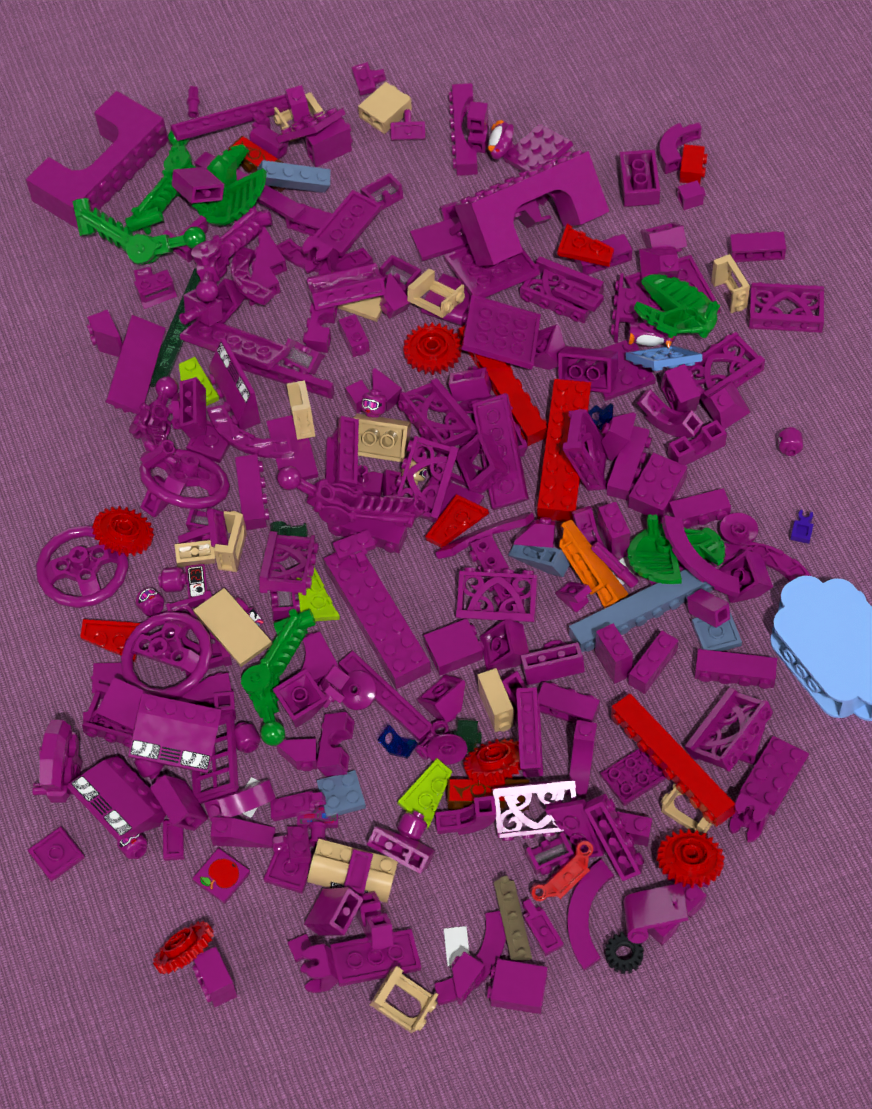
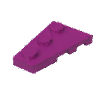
[545,799,605,858]

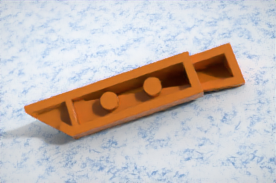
[560,520,629,609]

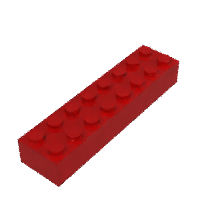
[537,379,591,522]

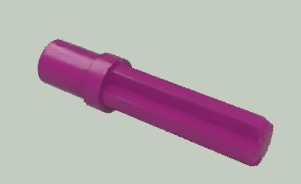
[591,541,639,588]

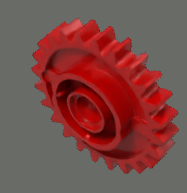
[403,322,462,375]
[92,506,154,557]
[464,738,521,784]
[657,829,724,888]
[153,921,214,974]

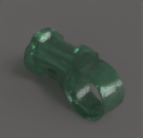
[270,521,308,537]

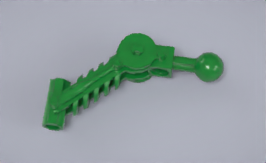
[125,130,196,235]
[72,198,206,265]
[241,609,316,746]

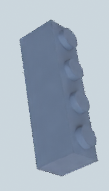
[257,160,331,193]

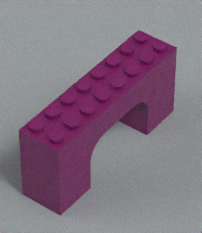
[26,91,168,229]
[455,149,610,266]

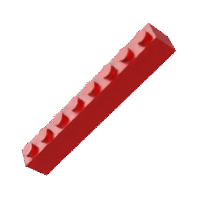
[458,326,548,446]
[611,693,735,827]

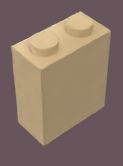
[358,82,412,134]
[478,668,514,732]

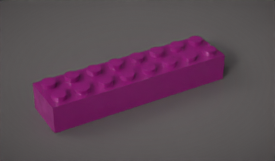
[323,552,431,689]

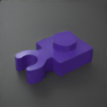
[790,510,814,544]

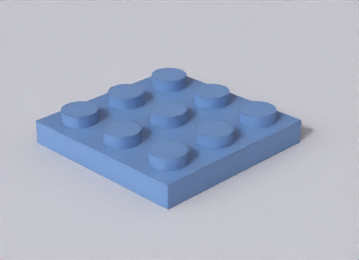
[626,345,702,371]

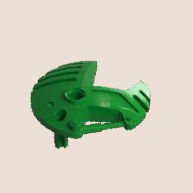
[191,144,266,226]
[634,274,720,338]
[628,514,725,584]

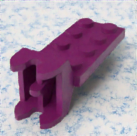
[302,190,382,275]
[450,199,552,237]
[729,736,809,842]
[300,929,422,993]

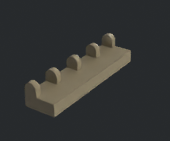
[494,876,532,961]

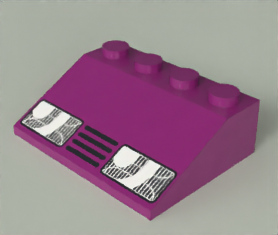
[208,338,261,430]
[128,693,221,773]
[67,756,166,841]

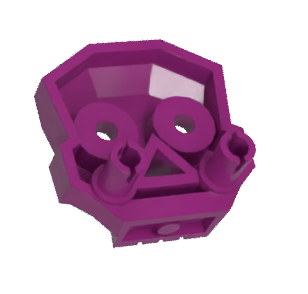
[32,720,83,803]

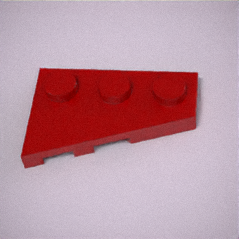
[557,224,614,267]
[425,494,489,548]
[80,619,140,662]

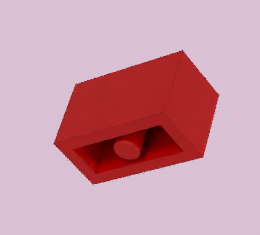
[679,144,708,184]

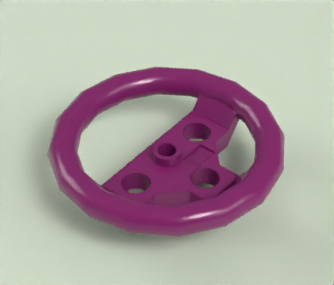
[139,449,230,510]
[36,525,129,608]
[121,611,212,699]

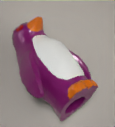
[487,120,514,160]
[628,320,676,348]

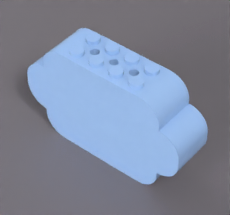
[770,576,872,721]

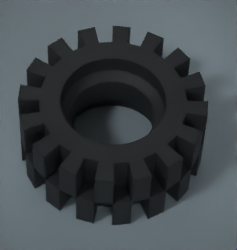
[605,932,644,974]

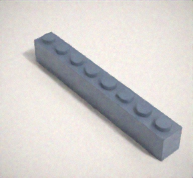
[569,569,715,652]

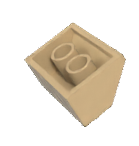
[353,413,411,462]

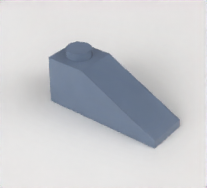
[508,545,570,577]

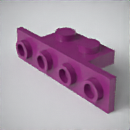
[611,273,641,343]

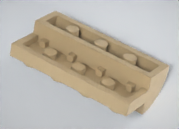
[307,839,398,903]

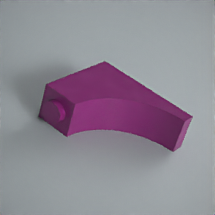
[300,631,339,685]
[566,720,597,798]

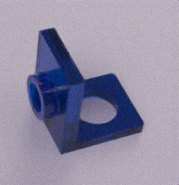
[589,403,614,430]
[377,725,418,759]

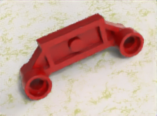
[531,840,593,901]

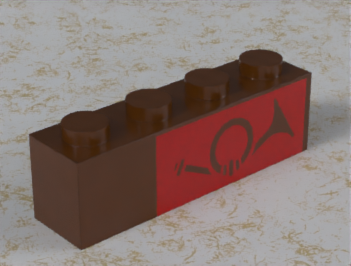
[228,136,286,193]
[448,779,529,812]

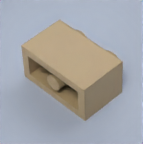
[175,540,216,568]

